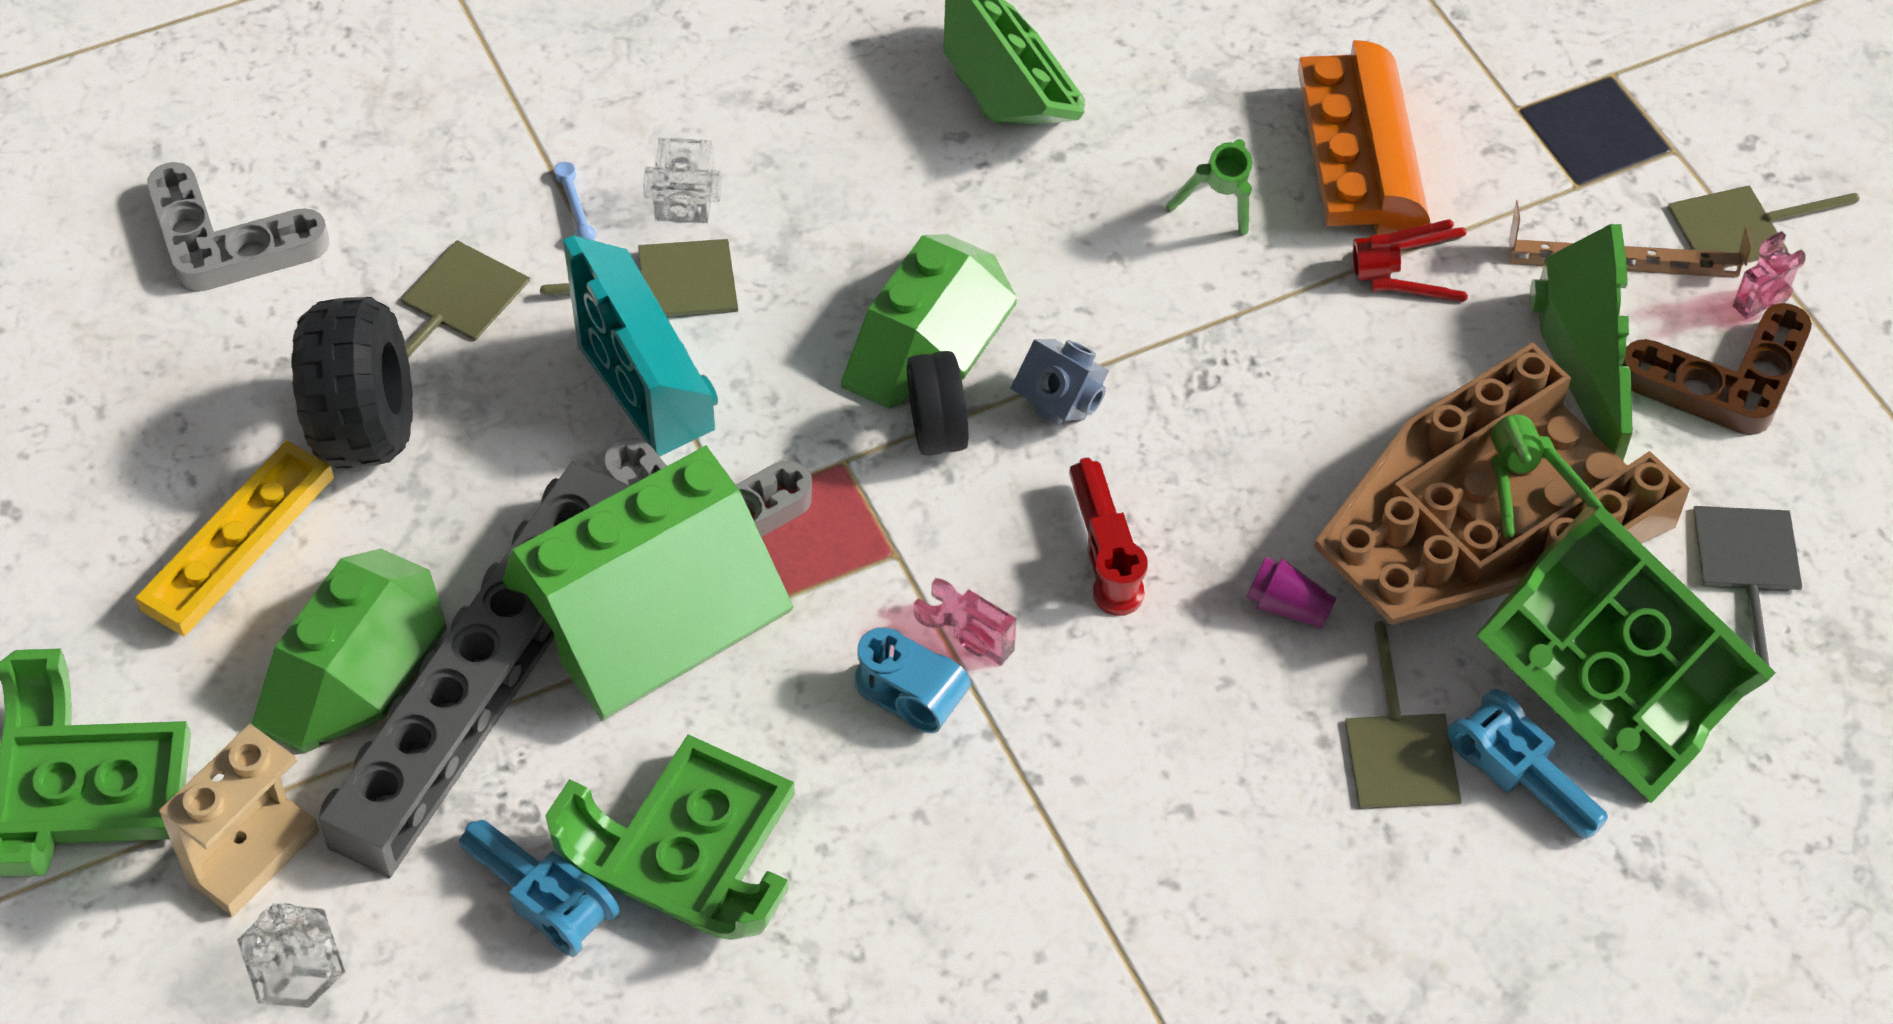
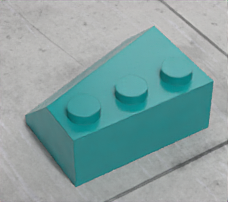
[563,235,718,457]

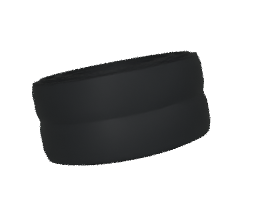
[907,351,969,456]

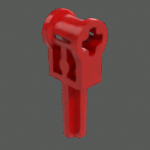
[1069,457,1148,616]

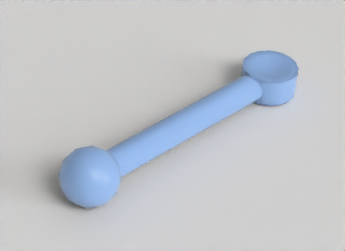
[554,162,596,240]

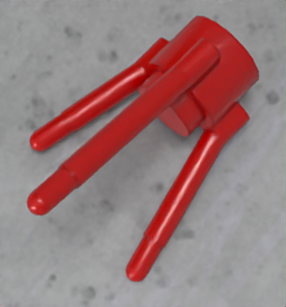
[1352,219,1468,302]

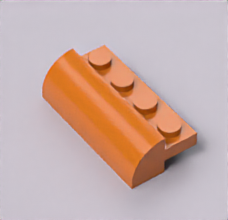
[1298,40,1430,235]

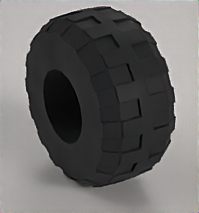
[291,297,413,468]

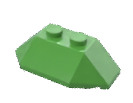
[943,0,1085,125]
[841,234,1017,409]
[251,548,447,754]

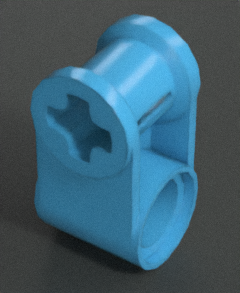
[855,628,971,734]

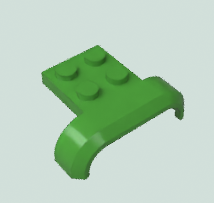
[0,648,191,877]
[545,734,795,940]

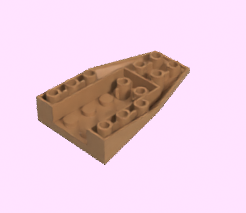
[1314,342,1690,625]

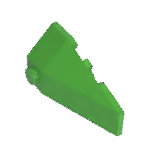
[1529,224,1633,461]

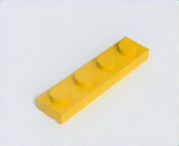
[135,440,334,637]

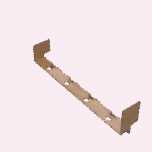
[1509,200,1752,277]

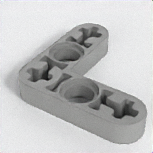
[147,162,330,292]
[605,438,812,537]

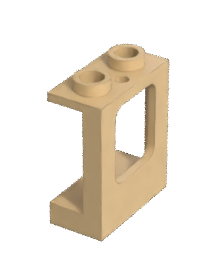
[159,724,319,917]

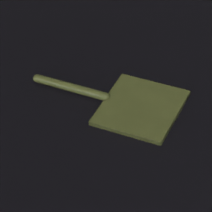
[1668,185,1860,268]
[540,239,738,317]
[401,240,530,358]
[1345,621,1462,809]

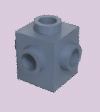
[1010,339,1109,424]

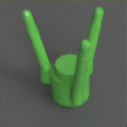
[1166,139,1253,235]
[1491,414,1604,539]

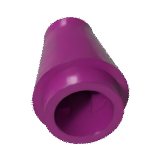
[1246,556,1337,628]

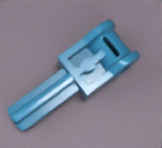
[1447,689,1608,839]
[459,820,620,957]

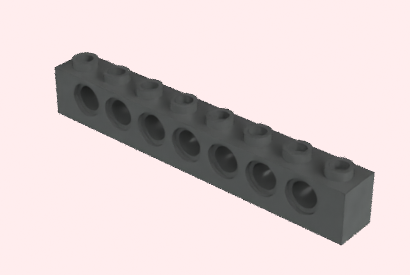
[319,461,631,878]

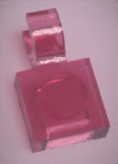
[1732,231,1806,320]
[914,578,1017,666]

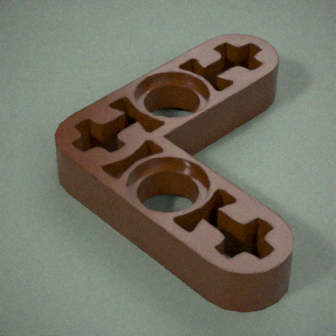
[1622,303,1812,435]

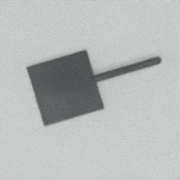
[1693,506,1802,666]

